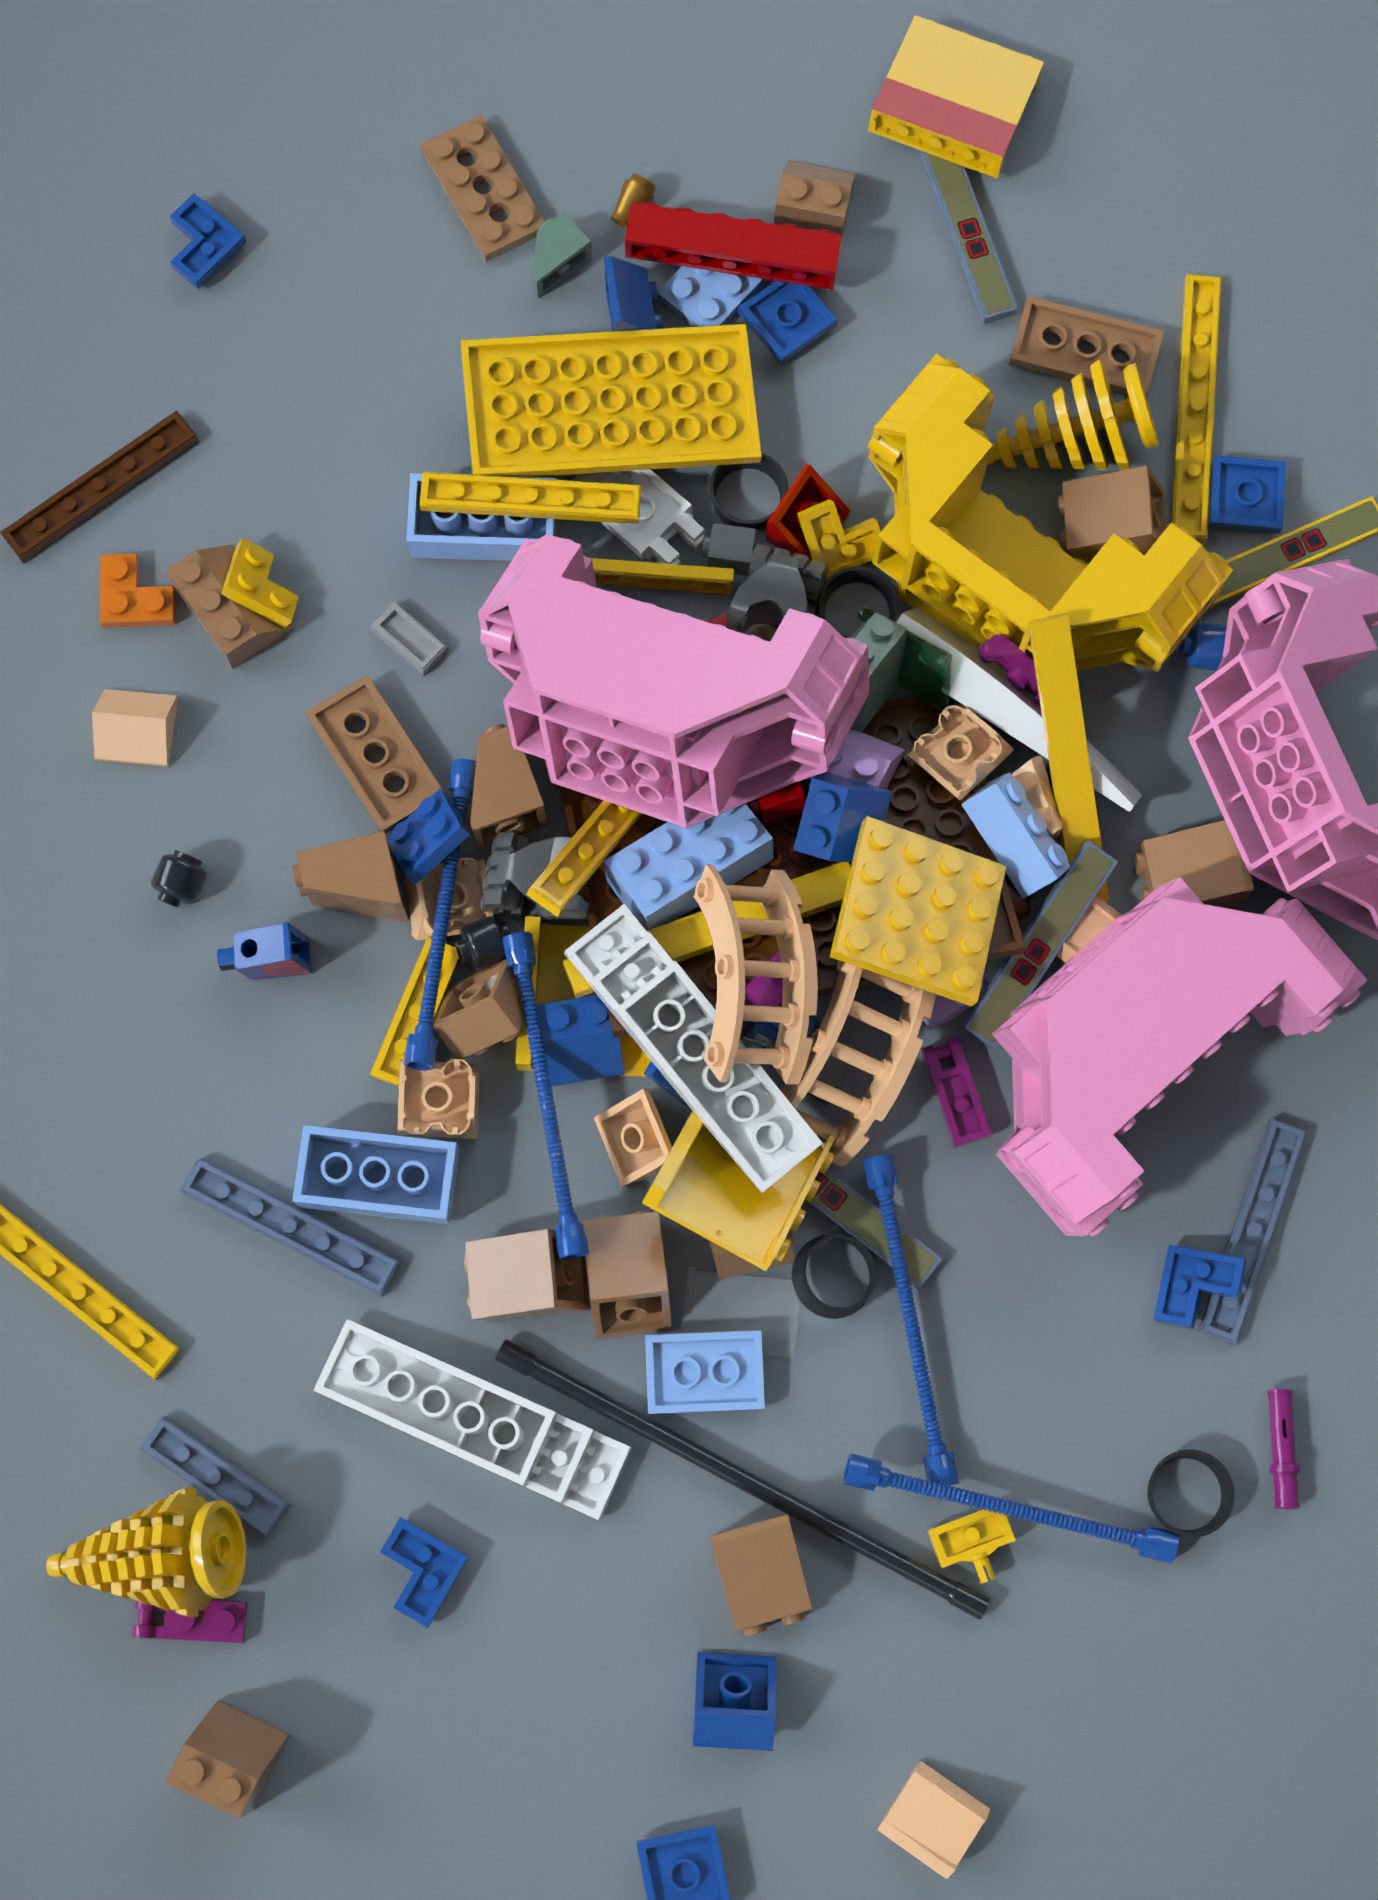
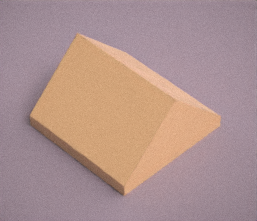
[92,689,178,767]
[594,1088,672,1187]

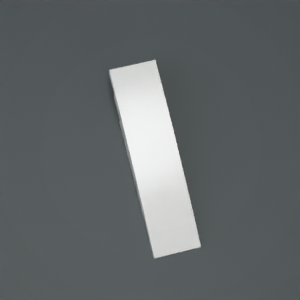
[896,607,1142,812]
[564,904,822,1193]
[313,1319,632,1521]

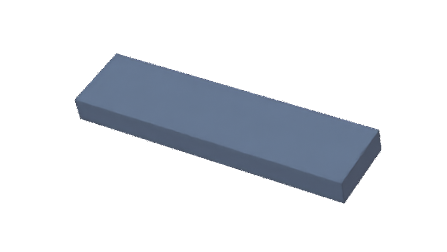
[139,1416,290,1538]

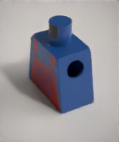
[217,922,312,980]

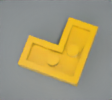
[797,499,881,580]
[221,537,299,629]

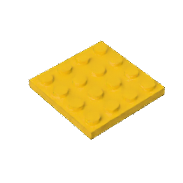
[830,816,1006,1006]

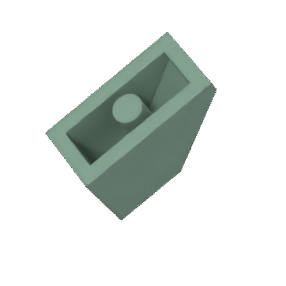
[532,211,592,298]

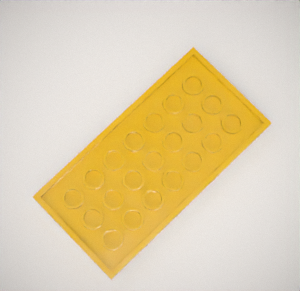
[461,324,762,477]

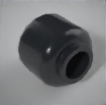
[151,850,207,908]
[455,916,511,971]

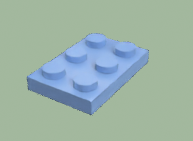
[657,266,767,327]
[645,1330,765,1414]

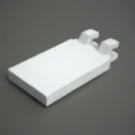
[571,469,705,565]

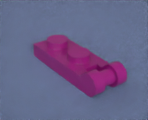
[978,634,1041,708]
[921,1037,992,1148]
[132,1600,248,1643]

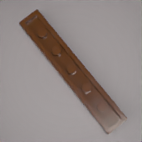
[0,410,200,563]

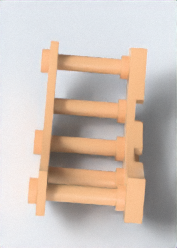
[694,864,818,1085]
[780,960,936,1168]

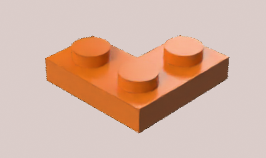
[100,553,175,628]

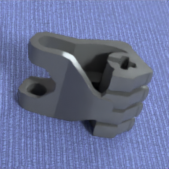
[727,544,829,634]
[480,832,590,922]

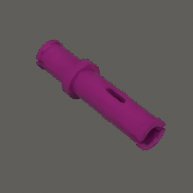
[1267,1389,1301,1509]

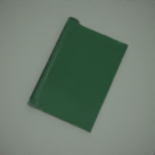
[858,607,952,711]

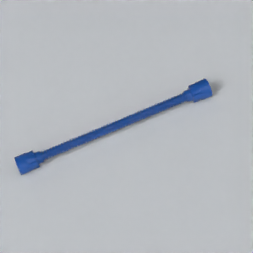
[403,759,476,1071]
[502,932,590,1260]
[863,1154,959,1486]
[843,1453,1179,1564]

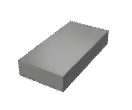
[370,600,448,676]

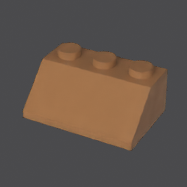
[165,544,293,669]

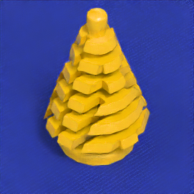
[987,359,1159,470]
[46,1487,246,1618]

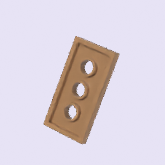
[420,114,544,262]
[1009,296,1164,396]
[305,675,443,834]

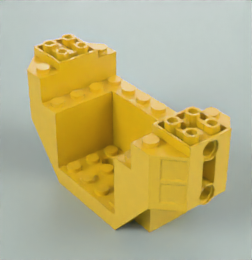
[868,353,1233,672]

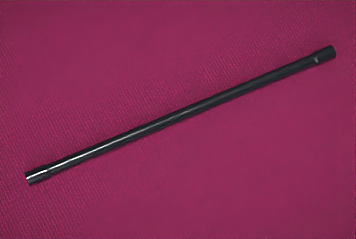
[495,1339,990,1620]

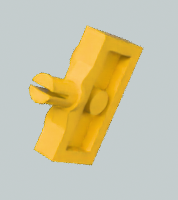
[927,1509,1016,1584]

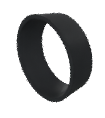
[709,453,789,530]
[819,566,899,638]
[792,1234,877,1319]
[1147,1449,1235,1537]

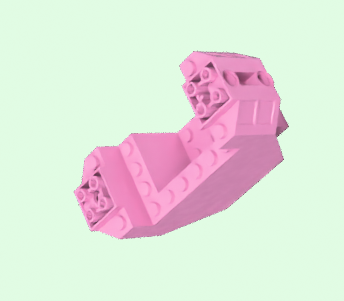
[478,534,869,828]
[1188,559,1378,940]
[992,877,1367,1237]

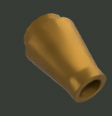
[610,174,656,229]

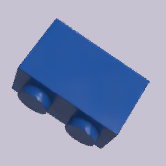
[604,256,663,332]
[793,772,893,862]
[537,995,624,1087]
[693,1652,776,1751]

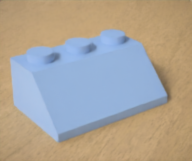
[961,772,1071,899]

